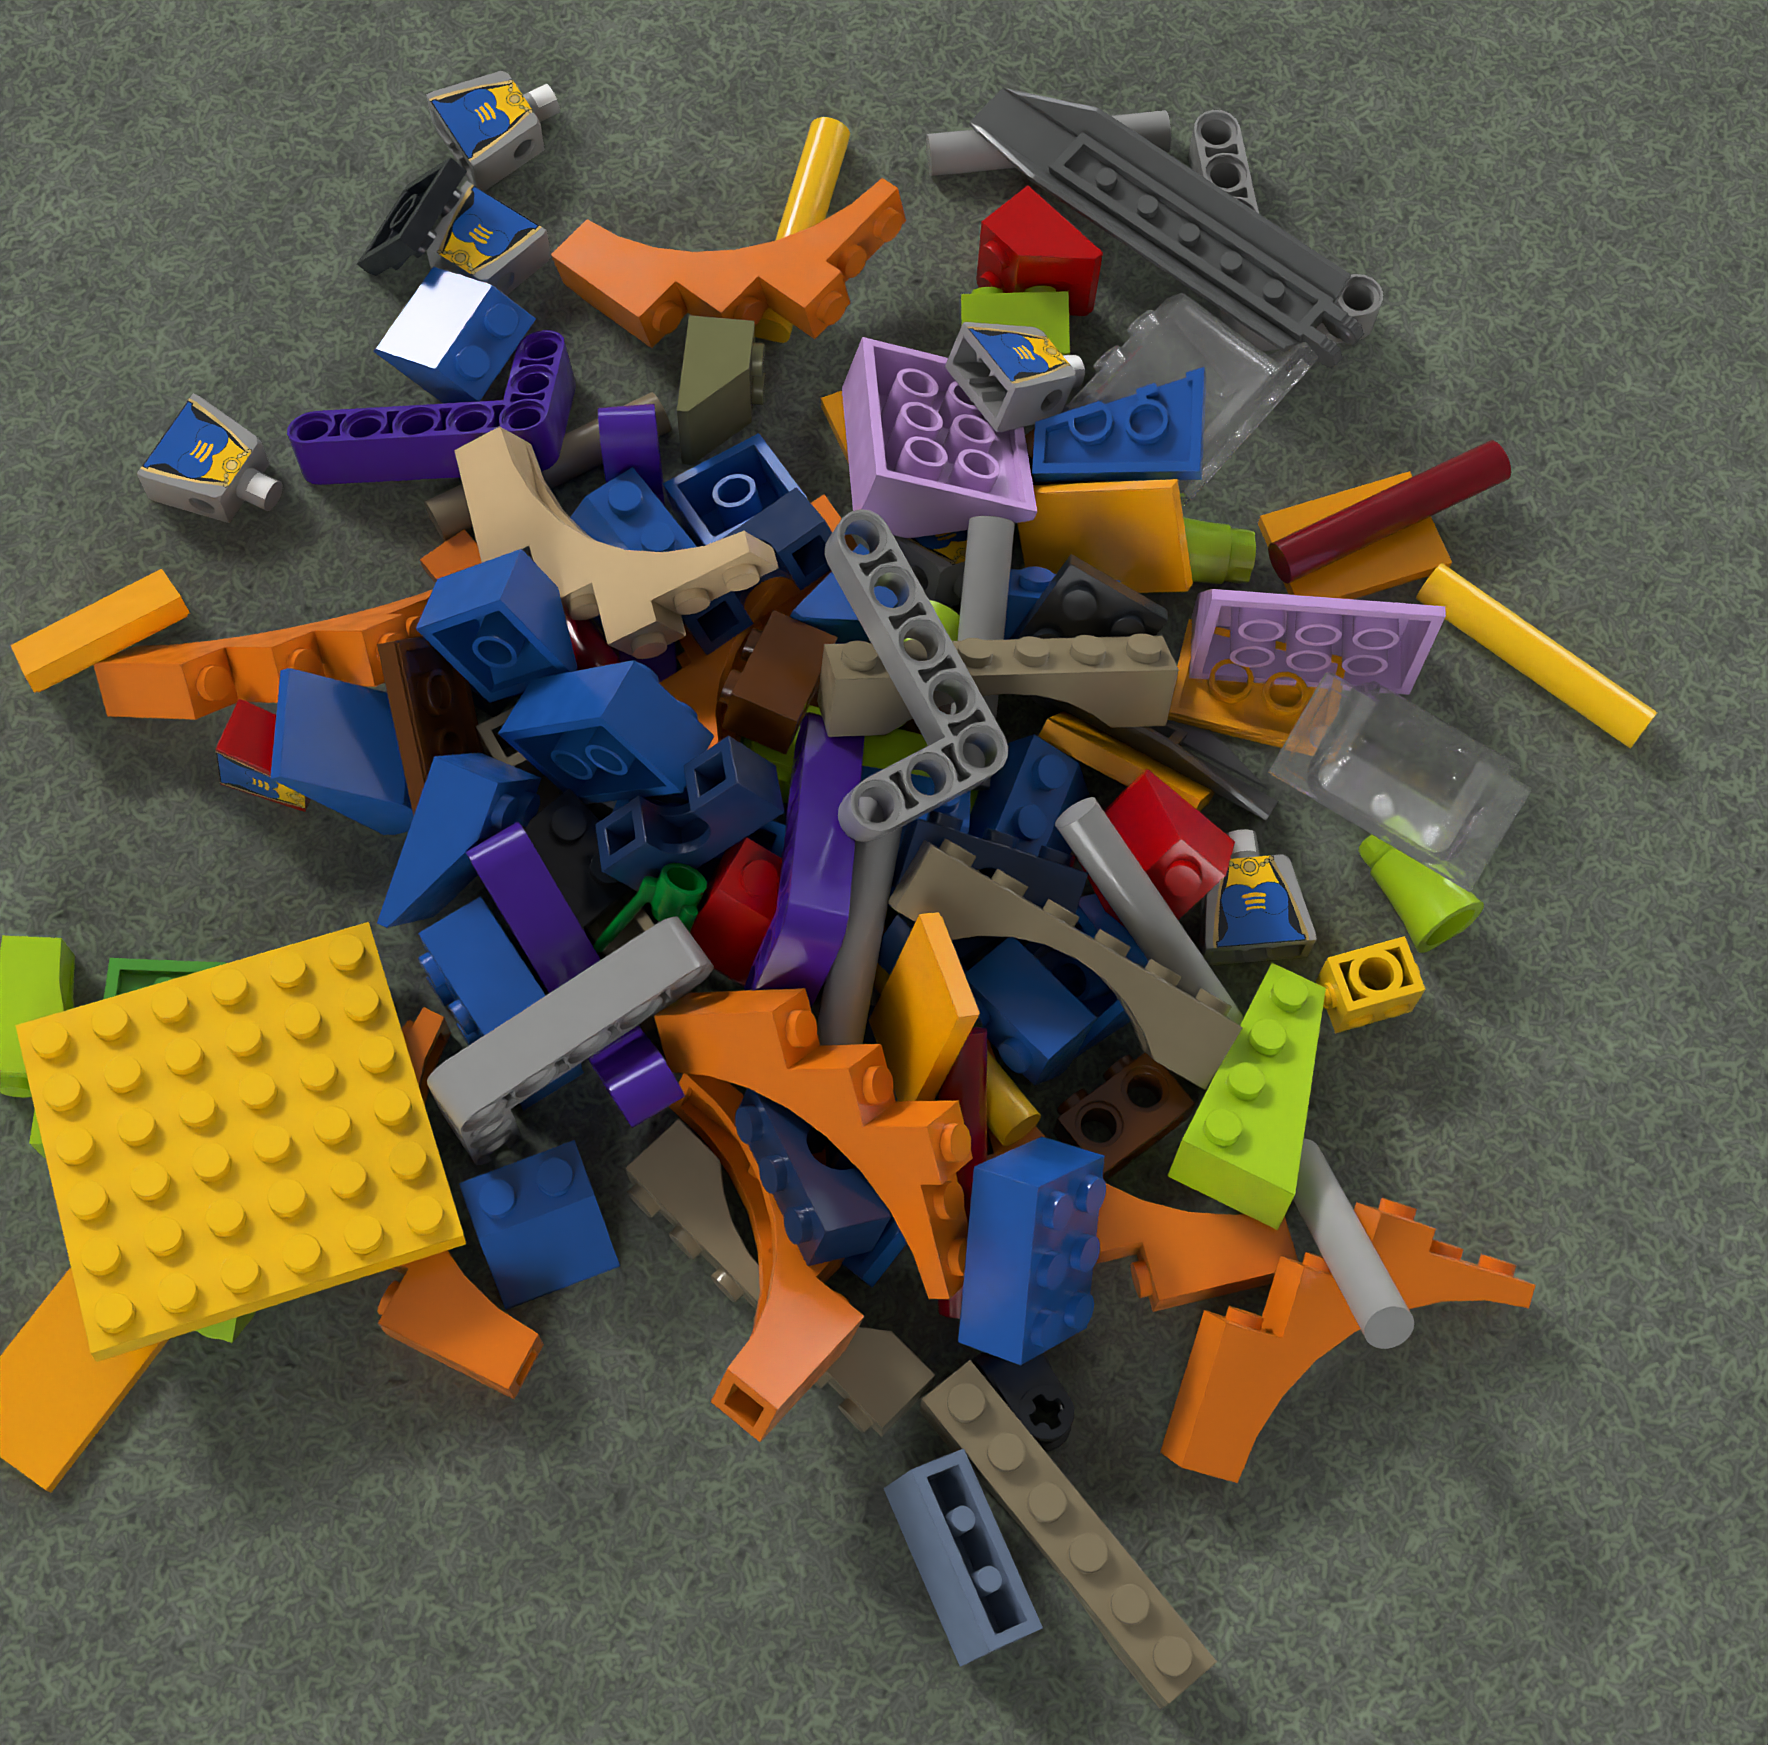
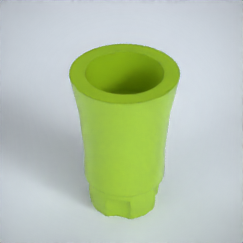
[1183,517,1256,584]
[1358,819,1484,953]

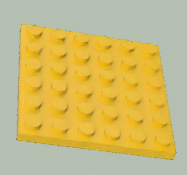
[15,922,466,1362]

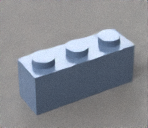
[883,1448,1043,1667]

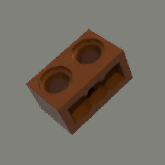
[1053,1053,1195,1182]

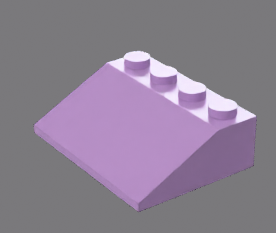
[842,337,1037,538]
[1189,589,1446,695]

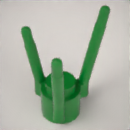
[593,863,707,953]

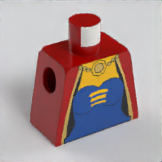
[215,699,311,812]

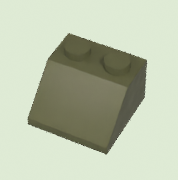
[677,315,766,465]

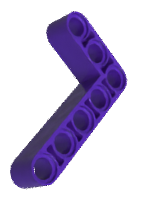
[287,330,576,485]
[598,404,678,683]
[744,712,865,1008]
[466,822,685,1128]

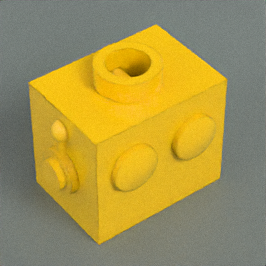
[1316,936,1426,1034]

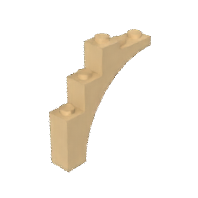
[454,426,779,659]

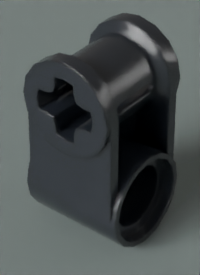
[971,1352,1075,1452]

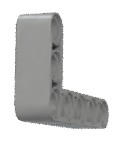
[1188,110,1383,352]
[825,509,1008,842]
[427,917,714,1165]

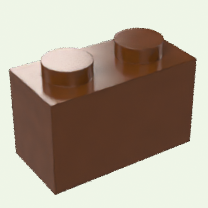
[719,610,838,755]

